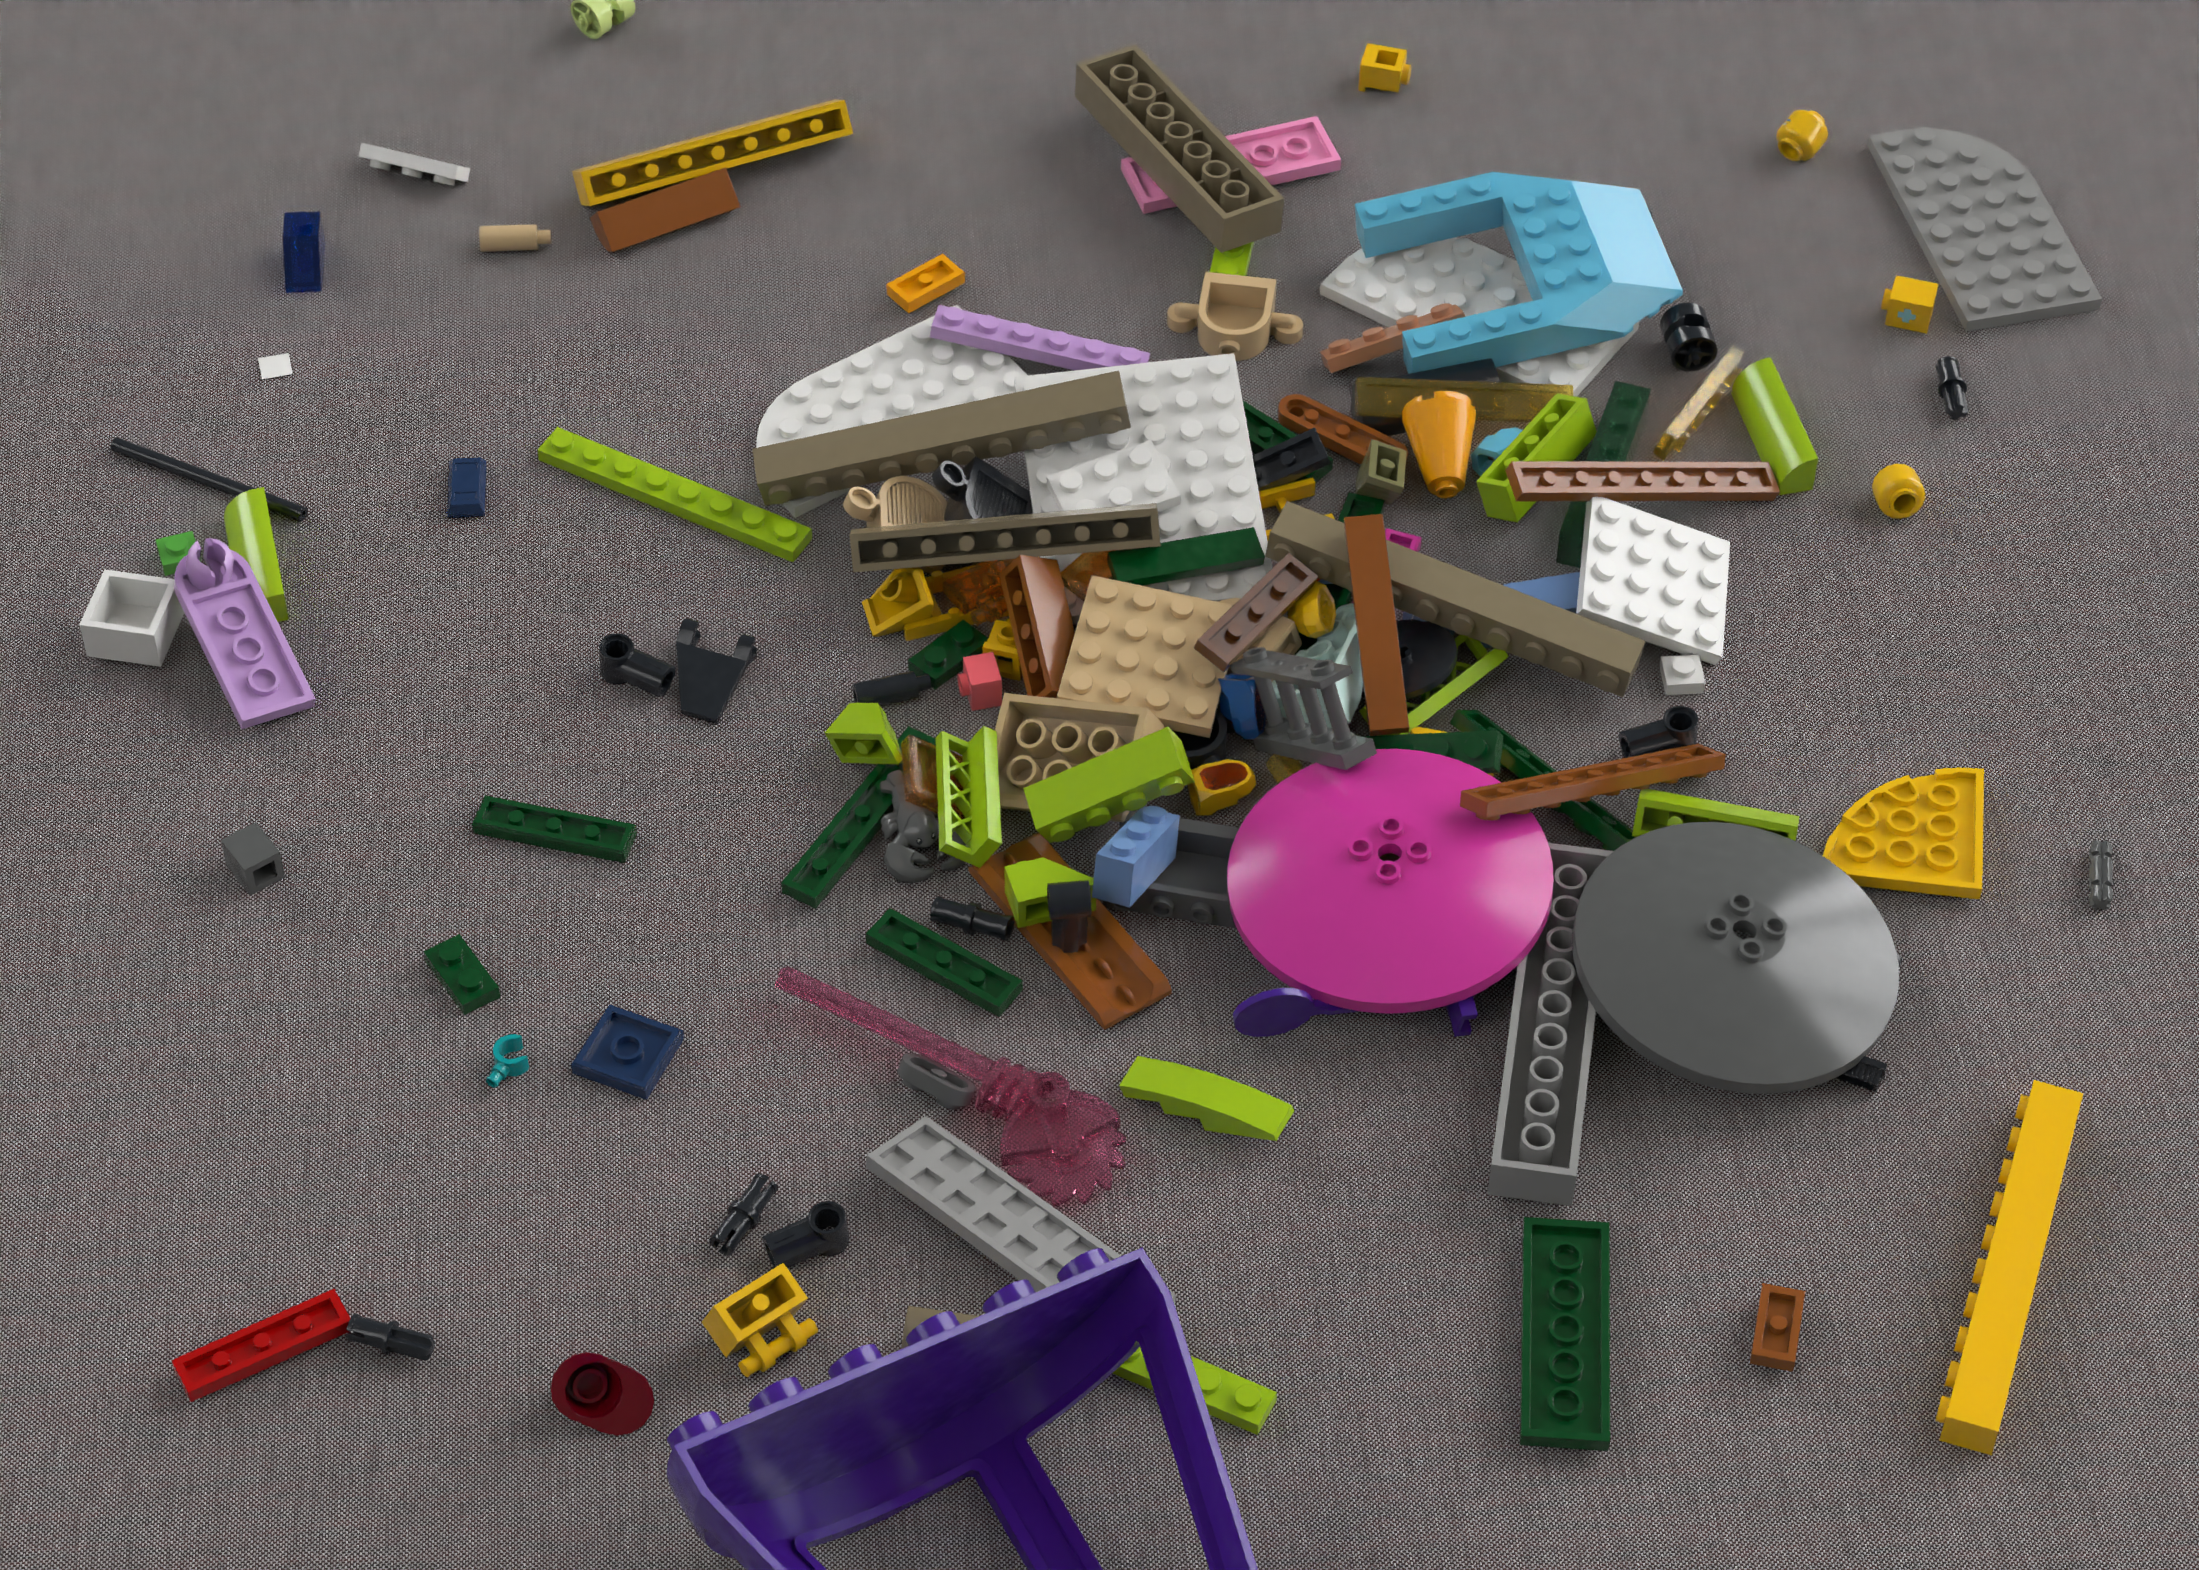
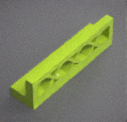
[1359,635,1509,736]
[935,725,1002,868]

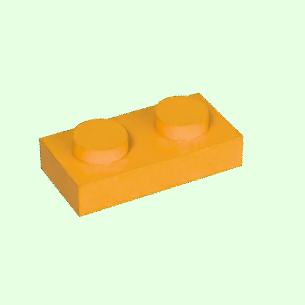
[886,253,965,314]

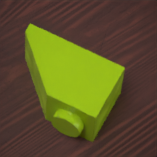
[825,703,903,764]
[1004,857,1096,928]

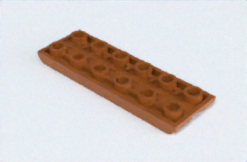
[968,833,1172,1030]

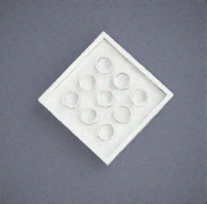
[1576,497,1730,666]

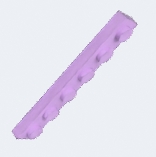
[930,305,1150,370]

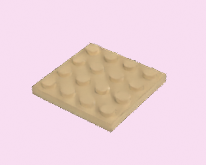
[1057,575,1233,738]

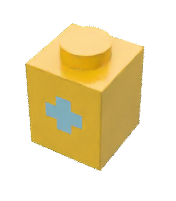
[1881,275,1938,334]

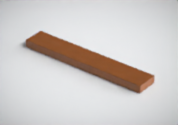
[1344,514,1409,736]

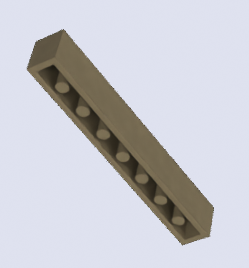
[849,503,1161,572]

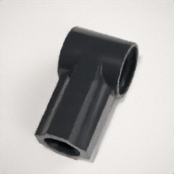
[599,633,675,697]
[1619,706,1698,758]
[1047,880,1092,953]
[762,1201,850,1268]

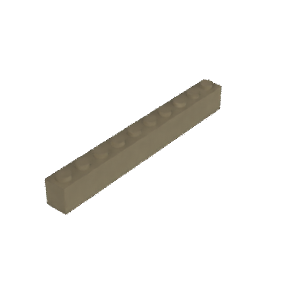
[752,370,1131,506]
[1265,501,1646,697]

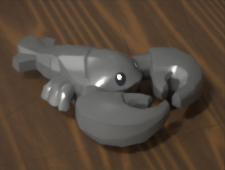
[880,770,966,884]

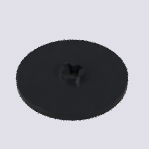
[1361,619,1458,699]

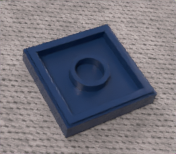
[571,1004,684,1100]

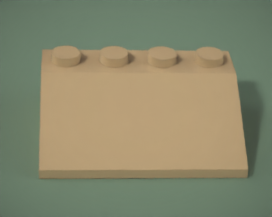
[995,693,1164,822]

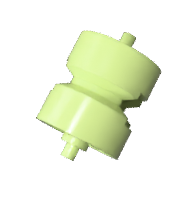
[571,0,635,39]

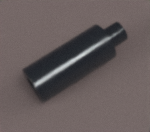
[852,671,932,706]

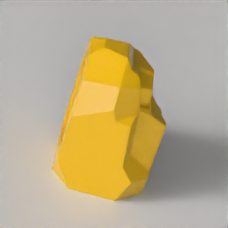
[1288,581,1336,638]

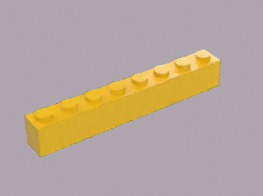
[572,99,853,206]

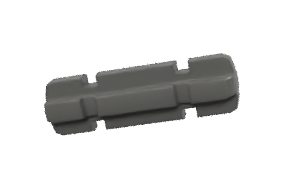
[2089,840,2113,910]

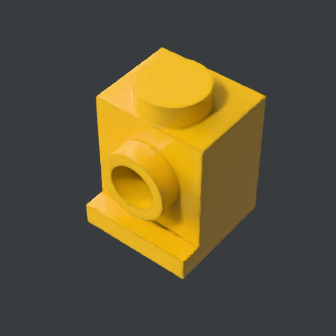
[1358,43,1412,93]
[982,619,1022,681]

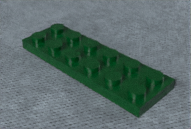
[1520,1217,1610,1451]

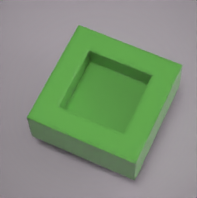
[155,531,201,576]

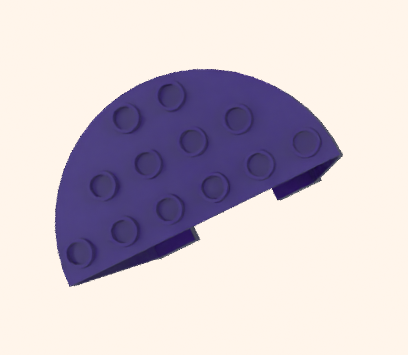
[666,1247,1258,1570]

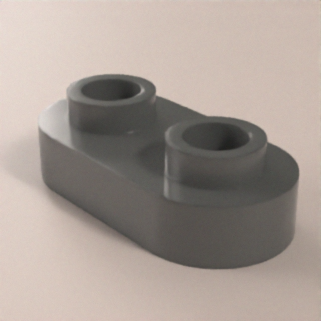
[897,1053,976,1110]

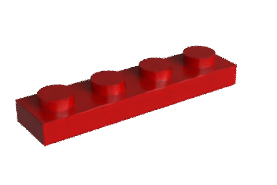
[171,1289,351,1402]

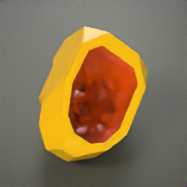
[1188,759,1256,816]

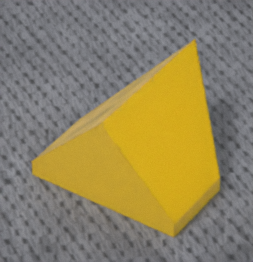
[862,567,934,637]

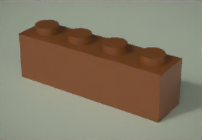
[999,555,1075,698]

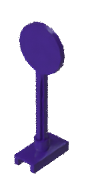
[1233,988,1478,1037]

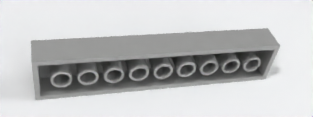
[1487,843,1614,1206]

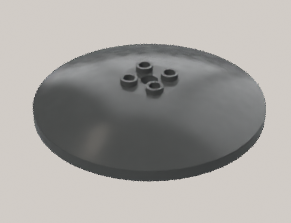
[1572,822,1899,1094]

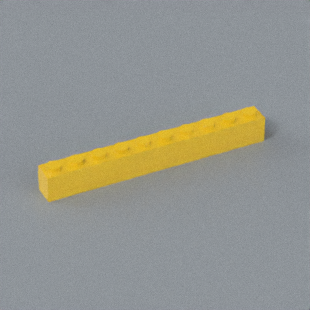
[1935,1080,2083,1456]

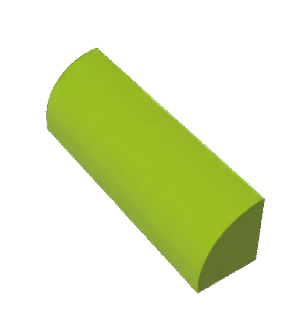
[1731,357,1818,495]
[224,487,289,622]

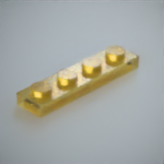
[1652,345,1745,460]

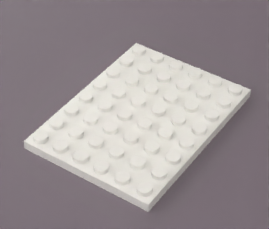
[1014,353,1272,625]

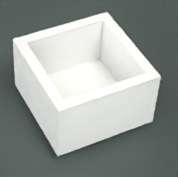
[79,569,184,667]

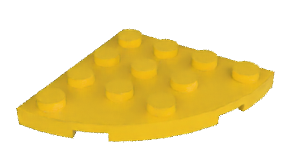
[1822,767,1984,900]

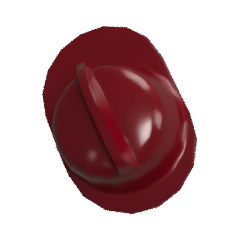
[550,1352,654,1436]

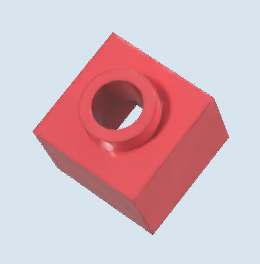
[957,652,1002,711]

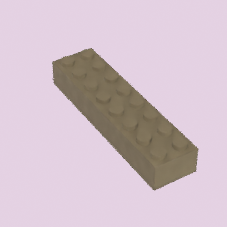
[1075,44,1284,253]

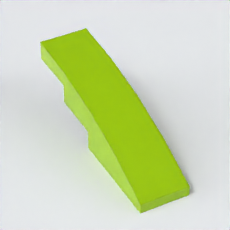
[1119,1056,1294,1141]

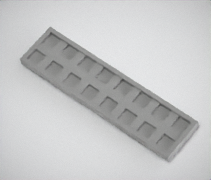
[866,1116,1176,1305]

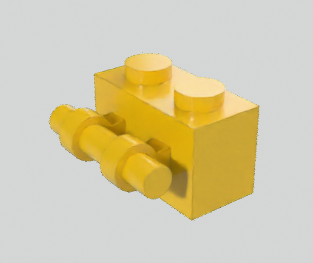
[702,1263,818,1377]

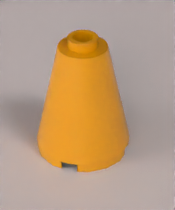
[1402,391,1476,498]

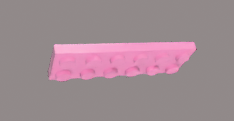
[1121,116,1341,214]

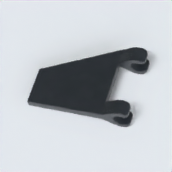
[676,618,757,724]

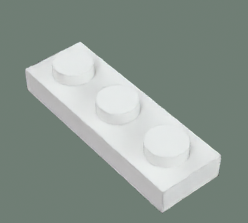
[359,143,470,186]

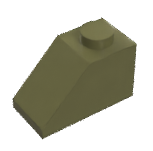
[1355,439,1407,505]

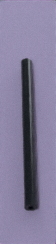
[110,437,308,521]

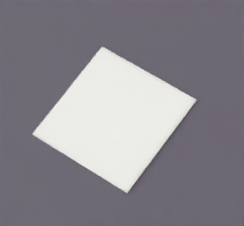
[258,353,293,379]

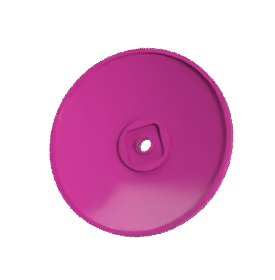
[1227,749,1554,1013]

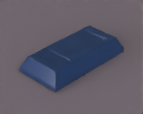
[447,457,487,518]

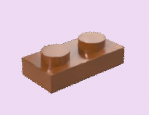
[1750,1283,1806,1372]

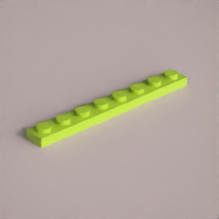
[537,427,812,563]

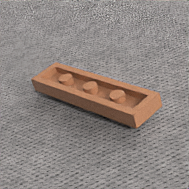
[1320,303,1465,373]

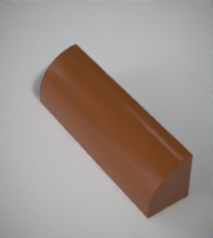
[590,167,741,252]

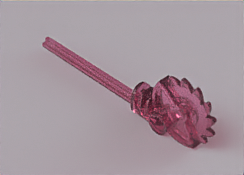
[775,966,1126,1206]

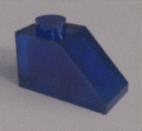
[283,211,326,293]

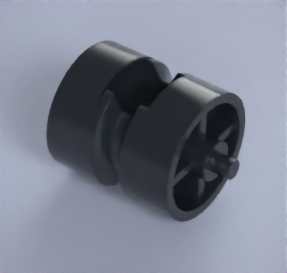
[1660,303,1718,372]

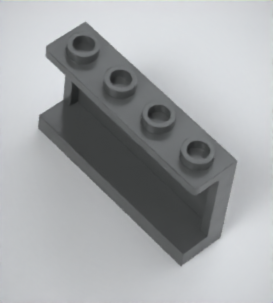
[1103,811,1240,929]

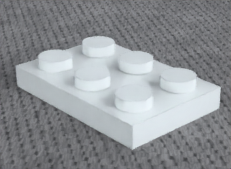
[1046,440,1181,512]

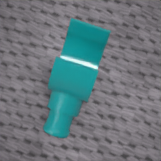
[486,1034,529,1088]

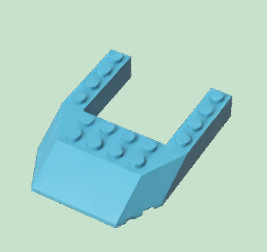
[1355,172,1683,374]

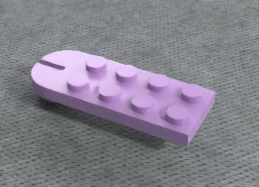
[174,538,316,729]

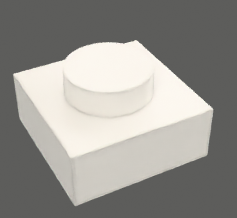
[1659,654,1705,695]

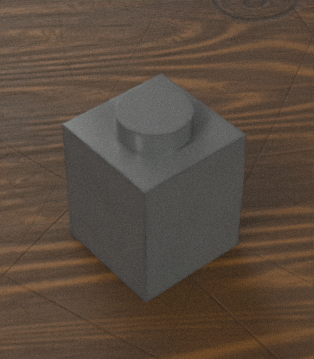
[221,822,285,896]

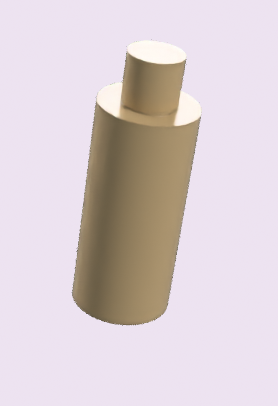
[479,224,551,252]

